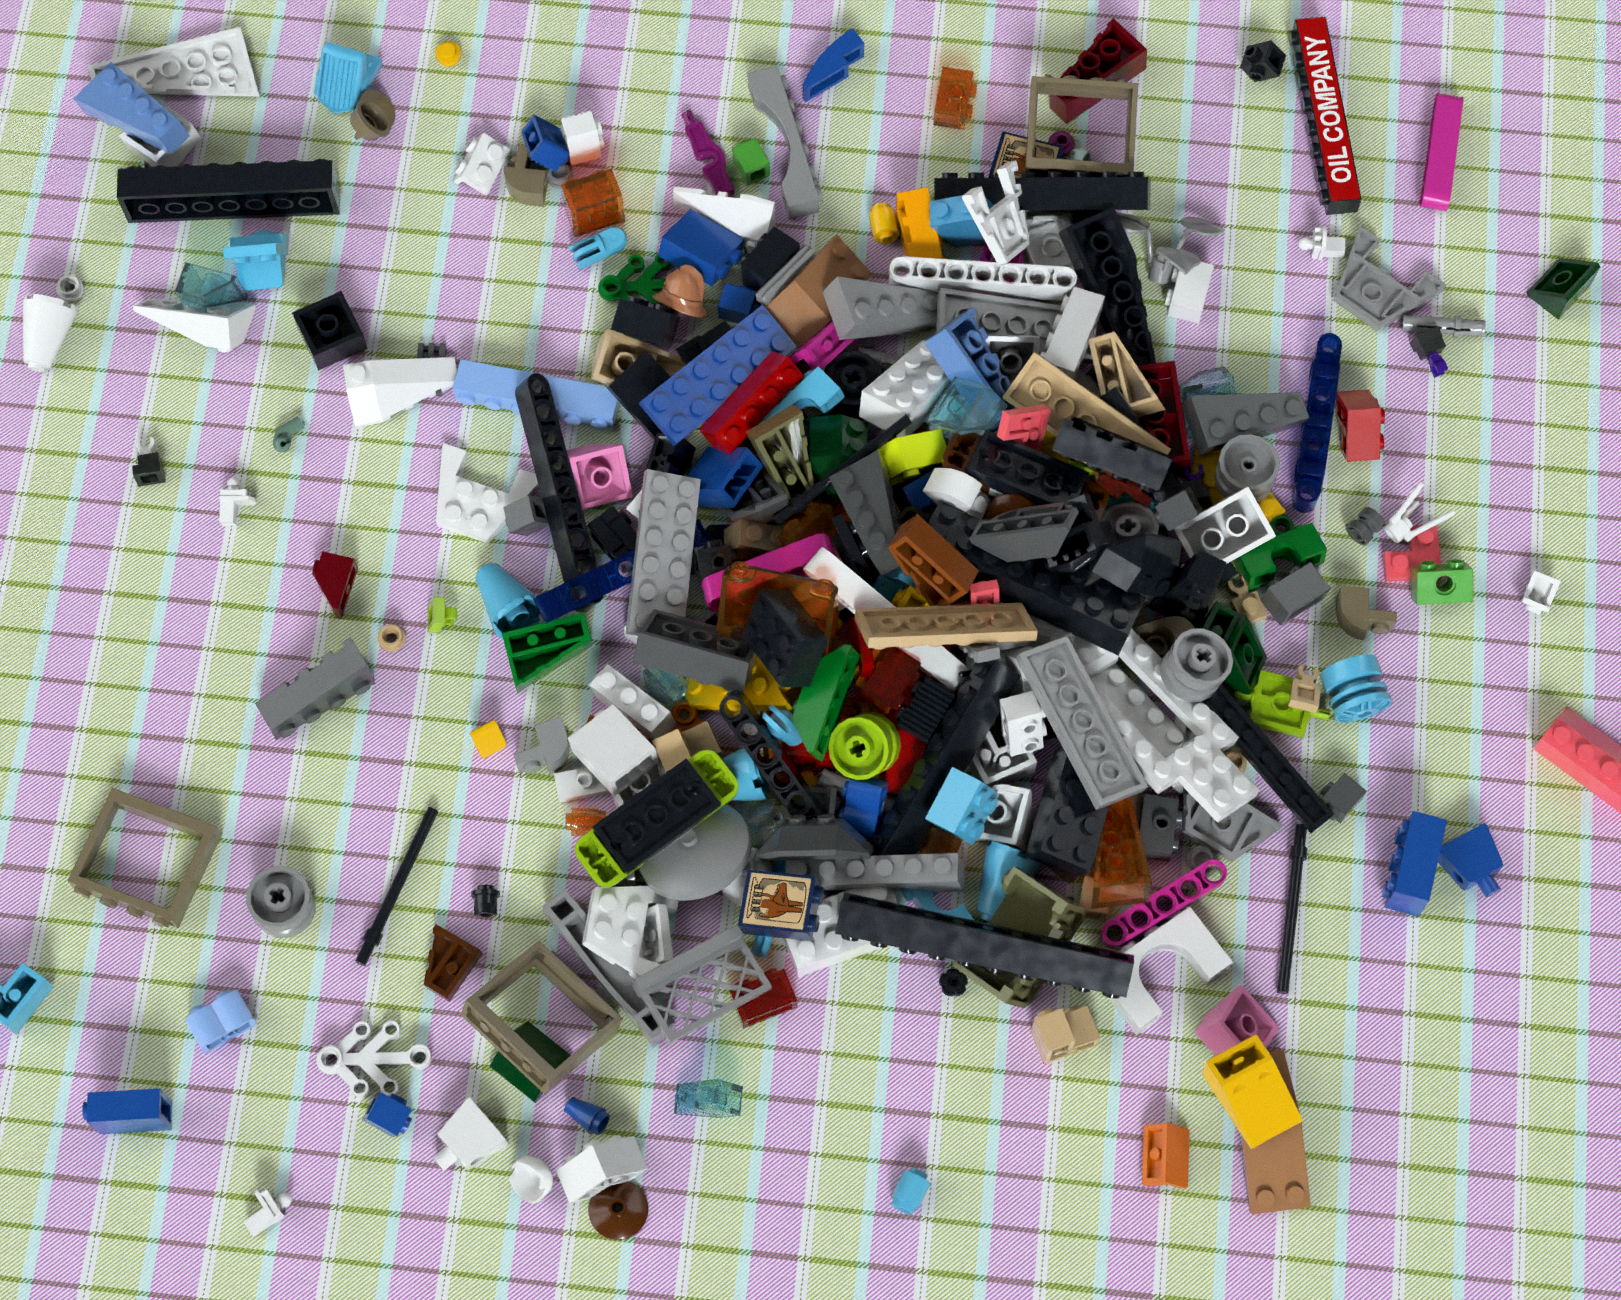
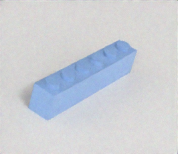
[453,359,621,430]

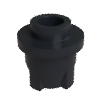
[471,885,500,917]

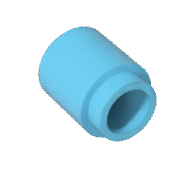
[891,1168,931,1215]

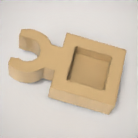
[1226,576,1268,624]
[1288,665,1321,713]

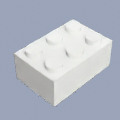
[1174,486,1276,564]

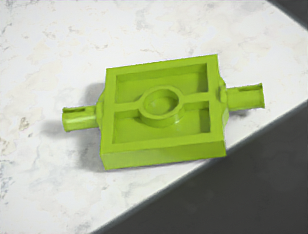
[1234,670,1331,739]

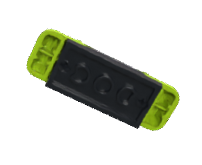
[575,750,739,888]

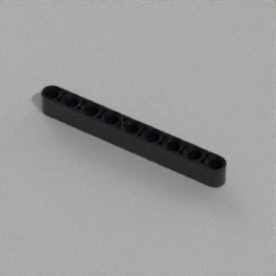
[515,373,604,613]

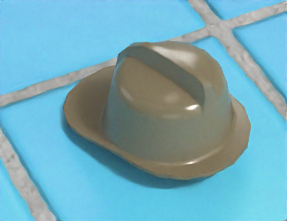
[350,89,396,141]
[1134,616,1195,658]

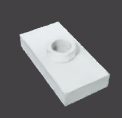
[554,767,610,803]

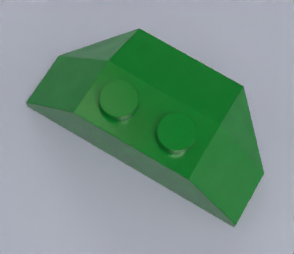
[792,644,860,762]

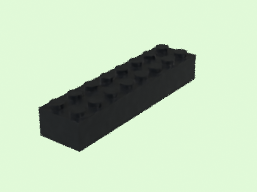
[117,159,340,223]
[928,501,1146,656]

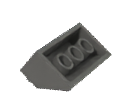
[633,609,758,692]

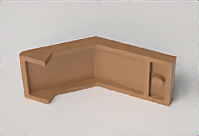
[764,234,872,349]
[1241,1049,1311,1214]

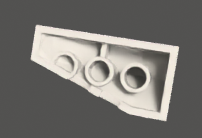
[673,186,776,252]
[343,357,457,427]

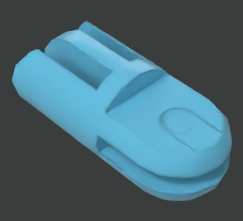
[568,227,627,270]
[762,705,802,746]

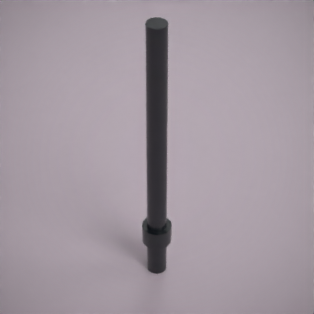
[773,414,912,526]
[355,807,438,966]
[1277,824,1308,994]

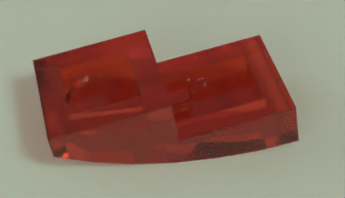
[1094,473,1153,508]

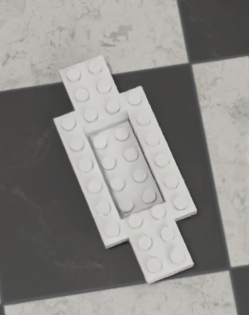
[1029,614,1260,823]

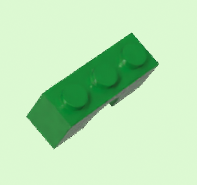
[1234,523,1327,591]

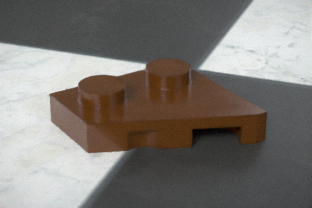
[424,924,483,1002]

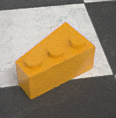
[896,187,947,277]

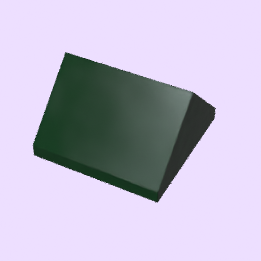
[1526,258,1600,320]
[1222,615,1267,695]
[490,1021,571,1103]

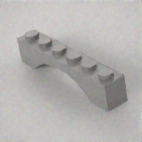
[747,66,823,220]
[786,853,964,894]
[542,889,676,1048]

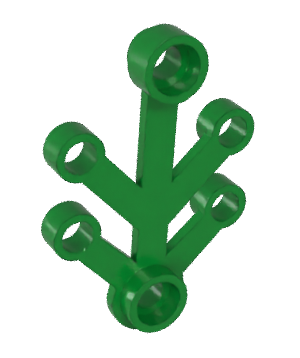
[598,254,675,315]

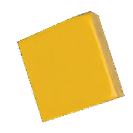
[470,720,506,758]

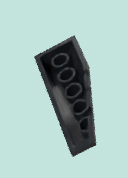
[1058,206,1156,366]

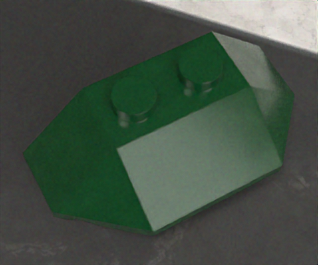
[808,413,868,499]

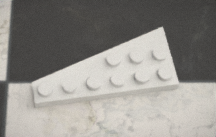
[88,27,260,97]

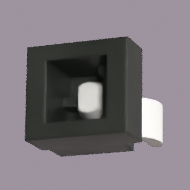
[132,437,166,487]

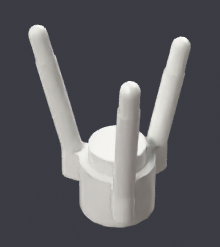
[1383,482,1456,543]

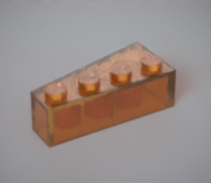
[1091,796,1152,909]

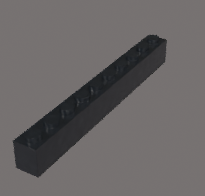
[835,892,1134,999]

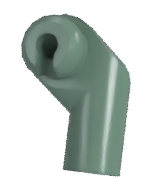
[273,416,304,452]

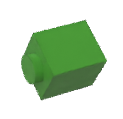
[732,138,770,186]

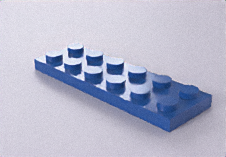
[639,305,797,446]

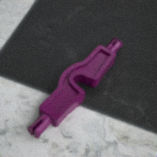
[681,110,735,198]

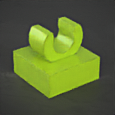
[427,596,457,633]

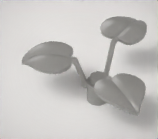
[1117,213,1225,284]

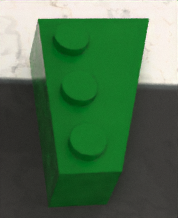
[502,613,592,693]

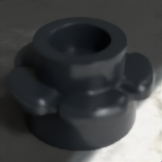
[939,968,968,997]

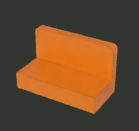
[1142,1123,1189,1189]

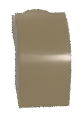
[504,144,548,207]
[1336,586,1397,640]

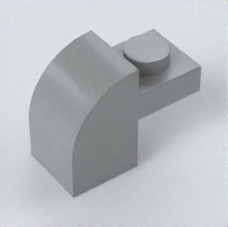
[513,717,570,775]

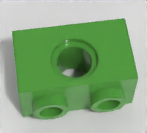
[1411,559,1473,605]

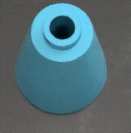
[476,563,545,639]
[722,747,769,801]
[977,841,1042,922]

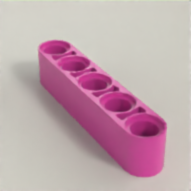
[1420,93,1464,211]
[701,533,836,612]
[1101,859,1227,949]

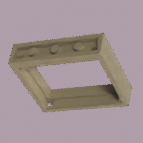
[1025,74,1138,177]
[67,788,222,928]
[461,941,623,1094]

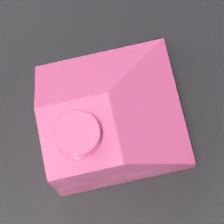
[567,444,633,510]
[1194,985,1279,1055]

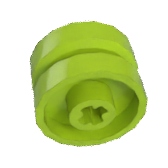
[828,712,901,780]

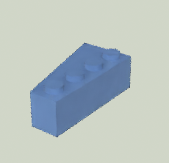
[73,62,190,154]
[924,307,1016,431]

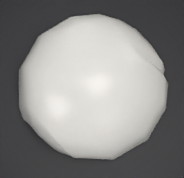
[509,1155,553,1204]

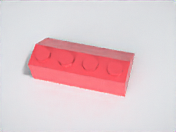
[1534,706,1621,813]

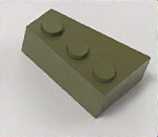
[746,404,814,505]

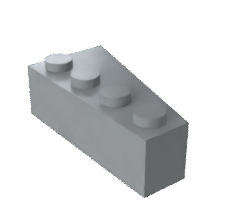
[823,276,938,340]

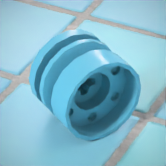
[1320,654,1393,723]

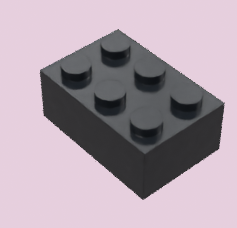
[742,589,829,688]

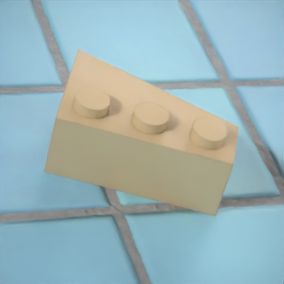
[1088,332,1165,418]

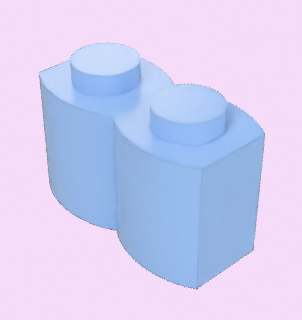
[185,989,257,1054]

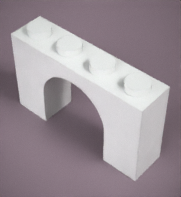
[1109,907,1233,1035]

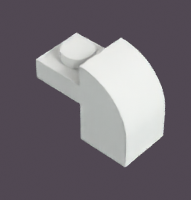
[923,468,991,520]

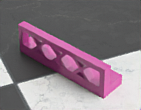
[789,320,854,371]

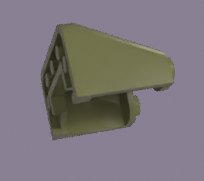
[952,866,1086,1008]

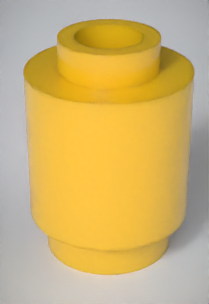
[869,203,900,244]

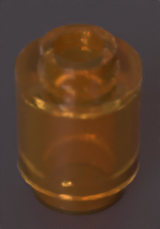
[565,807,606,836]

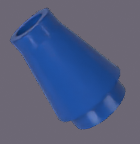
[564,1097,610,1135]

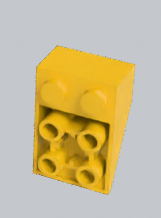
[1202,1034,1303,1149]

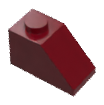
[312,551,358,619]

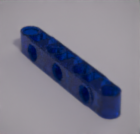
[1292,333,1342,513]
[533,518,710,624]

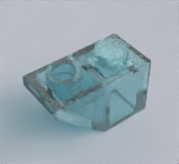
[674,1079,743,1118]

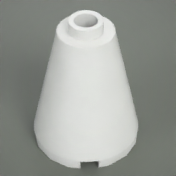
[23,294,78,372]

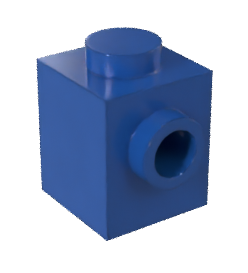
[718,283,760,324]
[362,1092,412,1137]

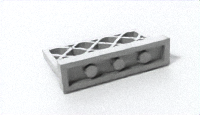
[633,925,772,1044]

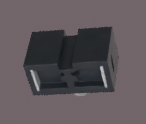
[642,433,696,484]

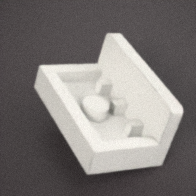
[453,133,510,195]
[639,904,673,964]

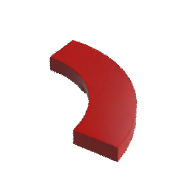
[846,616,874,677]

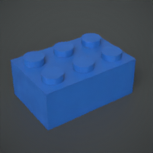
[1382,811,1447,917]

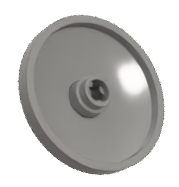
[639,804,752,901]

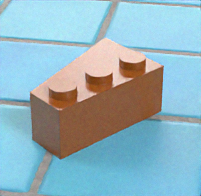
[888,514,979,606]

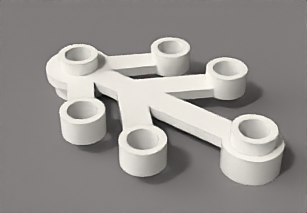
[316,1020,432,1099]

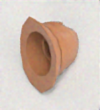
[652,264,709,318]

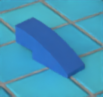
[803,28,864,102]

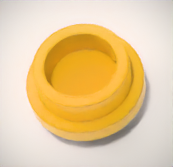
[435,41,462,67]

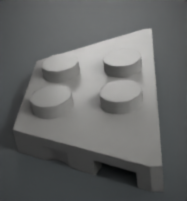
[1182,788,1283,862]

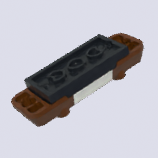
[942,429,1109,521]

